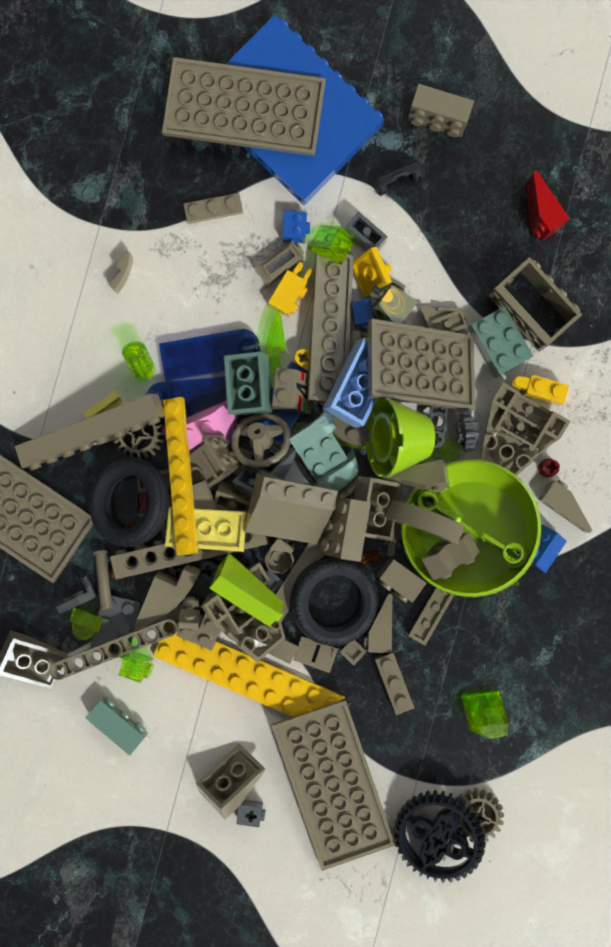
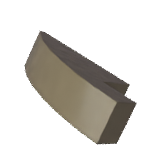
[134,563,201,628]

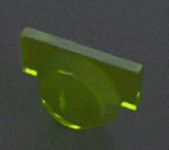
[70,608,103,640]

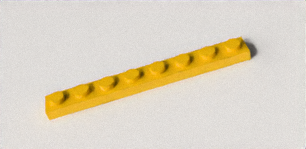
[163,397,198,556]

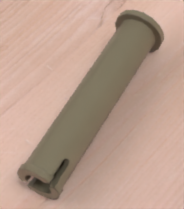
[93,550,113,610]

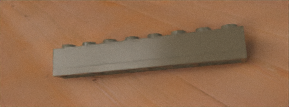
[15,394,165,470]

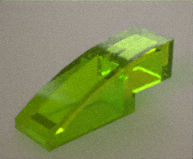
[266,311,287,374]

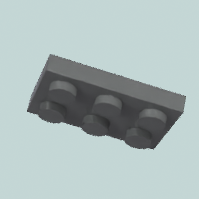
[90,595,142,659]

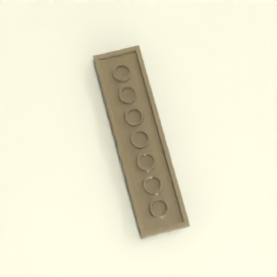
[307,250,354,403]

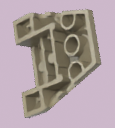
[480,382,571,476]
[201,562,285,662]

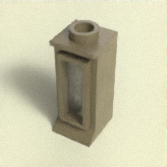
[255,241,304,287]

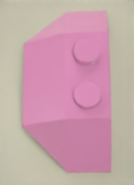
[161,400,238,455]

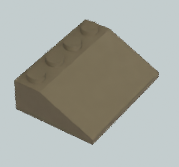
[244,473,338,544]

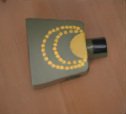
[369,285,418,324]

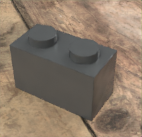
[345,211,388,251]

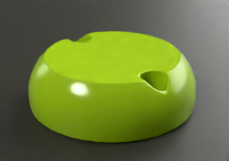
[401,460,541,597]

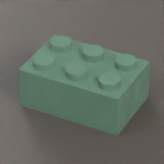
[468,306,533,378]
[224,351,272,416]

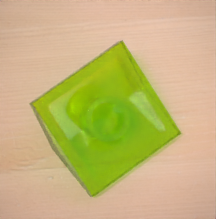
[307,225,355,265]

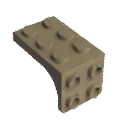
[190,434,241,488]

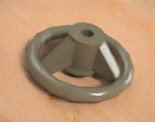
[231,413,291,468]

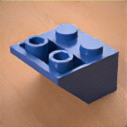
[511,524,567,573]

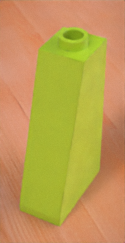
[209,553,284,627]

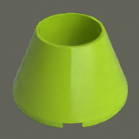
[366,398,435,478]

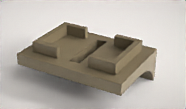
[293,634,338,673]

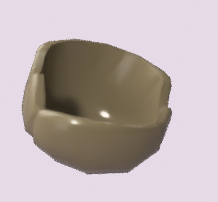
[264,549,294,574]

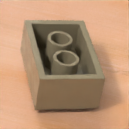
[408,84,474,137]
[354,476,402,541]
[320,497,371,562]
[376,557,426,603]

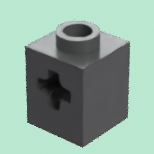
[236,800,266,827]

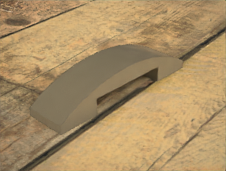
[385,500,465,545]

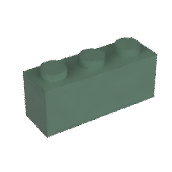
[85,697,148,756]

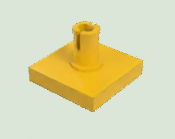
[353,247,392,299]

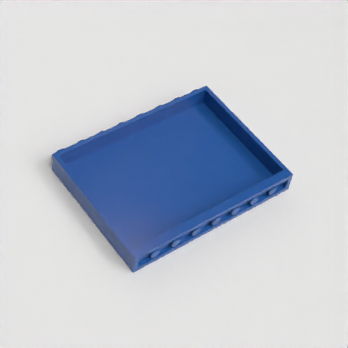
[226,15,384,206]

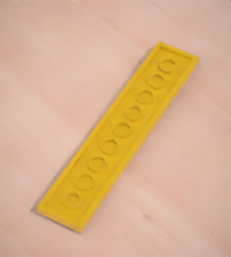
[153,622,345,717]

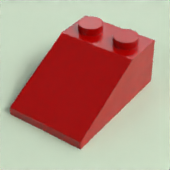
[525,171,570,242]

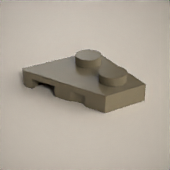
[419,306,469,332]

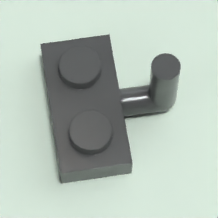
[56,576,96,614]

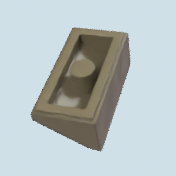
[269,537,295,553]

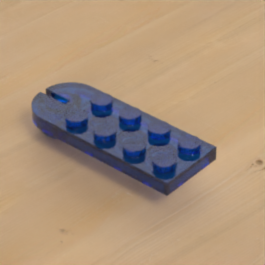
[159,329,261,382]
[146,376,227,421]

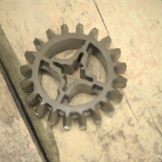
[114,419,165,459]
[456,788,504,843]

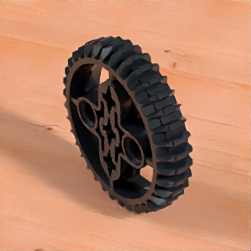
[393,790,486,883]

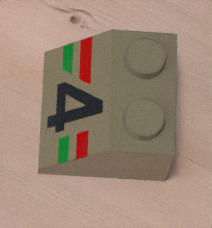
[272,368,312,415]

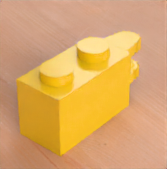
[268,262,314,318]
[511,375,569,406]

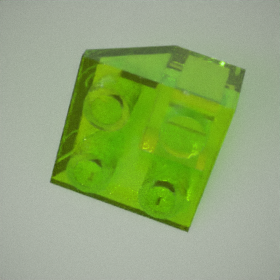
[461,690,509,739]

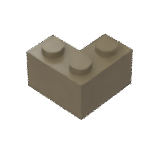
[422,531,480,580]
[176,613,221,651]

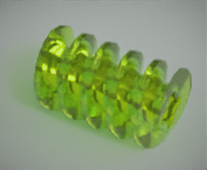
[122,341,155,381]

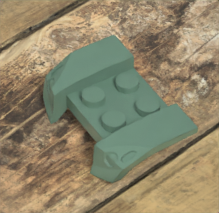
[288,412,358,491]

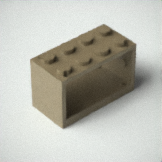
[488,257,582,352]

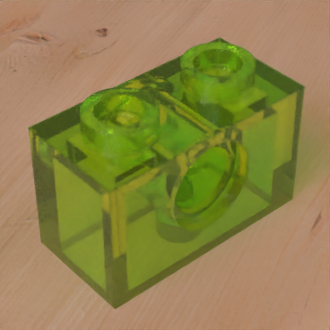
[118,651,154,683]

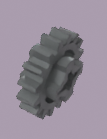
[456,410,479,452]

